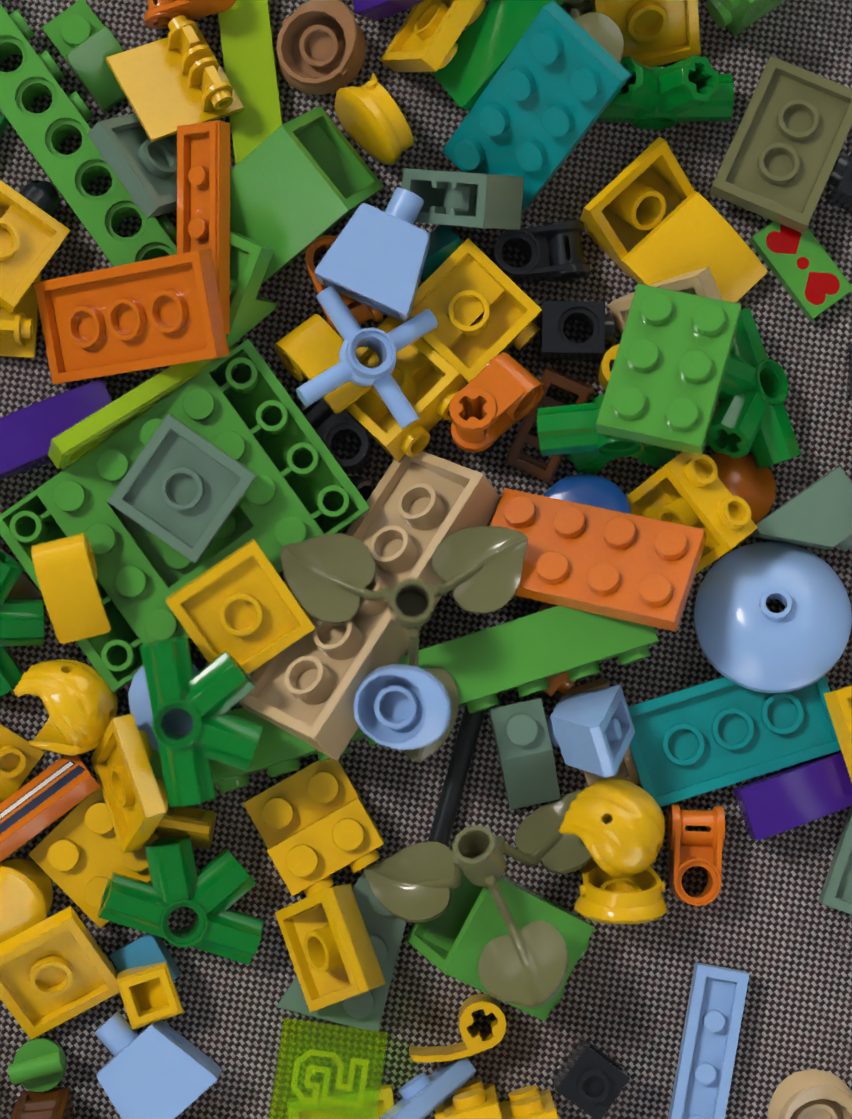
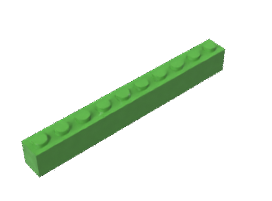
[149,605,658,809]

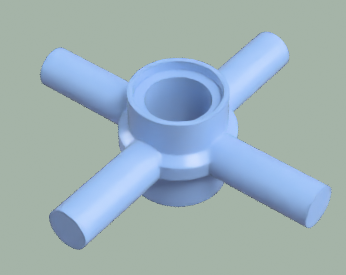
[296,285,438,429]

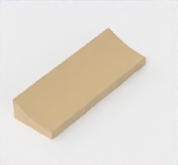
[238,451,500,762]

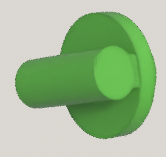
[8,1038,67,1092]

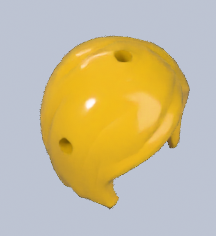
[14,659,118,755]
[559,778,665,878]

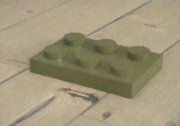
[709,55,852,234]

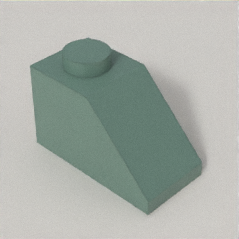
[750,466,852,551]
[488,698,561,810]

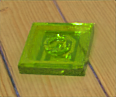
[269,1018,389,1119]

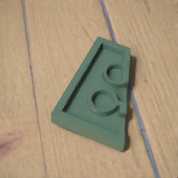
[277,871,406,1034]

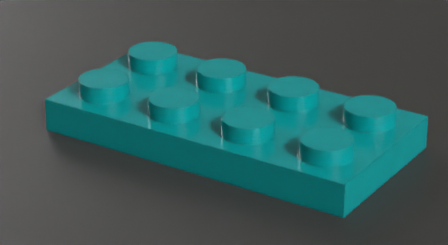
[441,0,631,216]
[627,676,841,807]

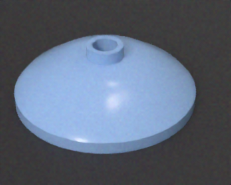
[694,542,852,693]

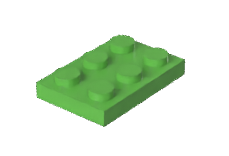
[596,284,741,456]

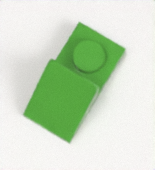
[41,0,126,113]
[226,231,277,347]

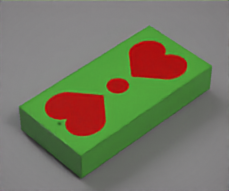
[749,221,852,322]

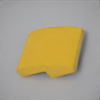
[620,191,768,303]

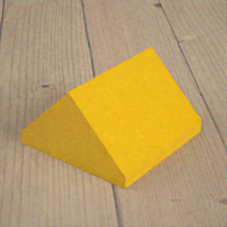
[579,137,695,279]
[275,884,386,1012]

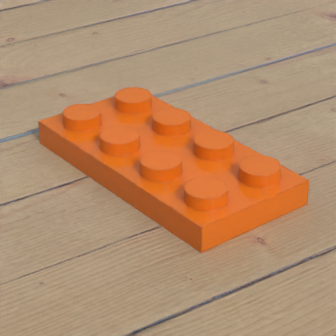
[34,249,230,385]
[490,488,707,632]

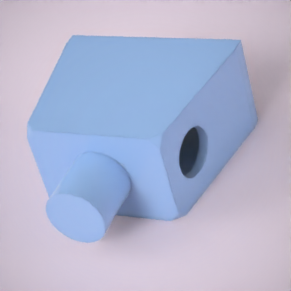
[314,187,430,323]
[94,1011,222,1119]

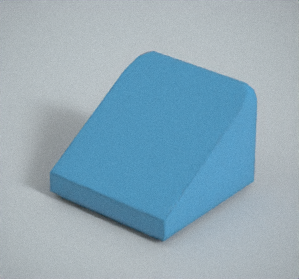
[110,933,181,980]

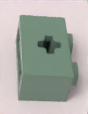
[402,168,524,230]

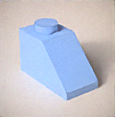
[548,685,635,777]

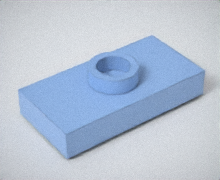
[378,1057,476,1119]

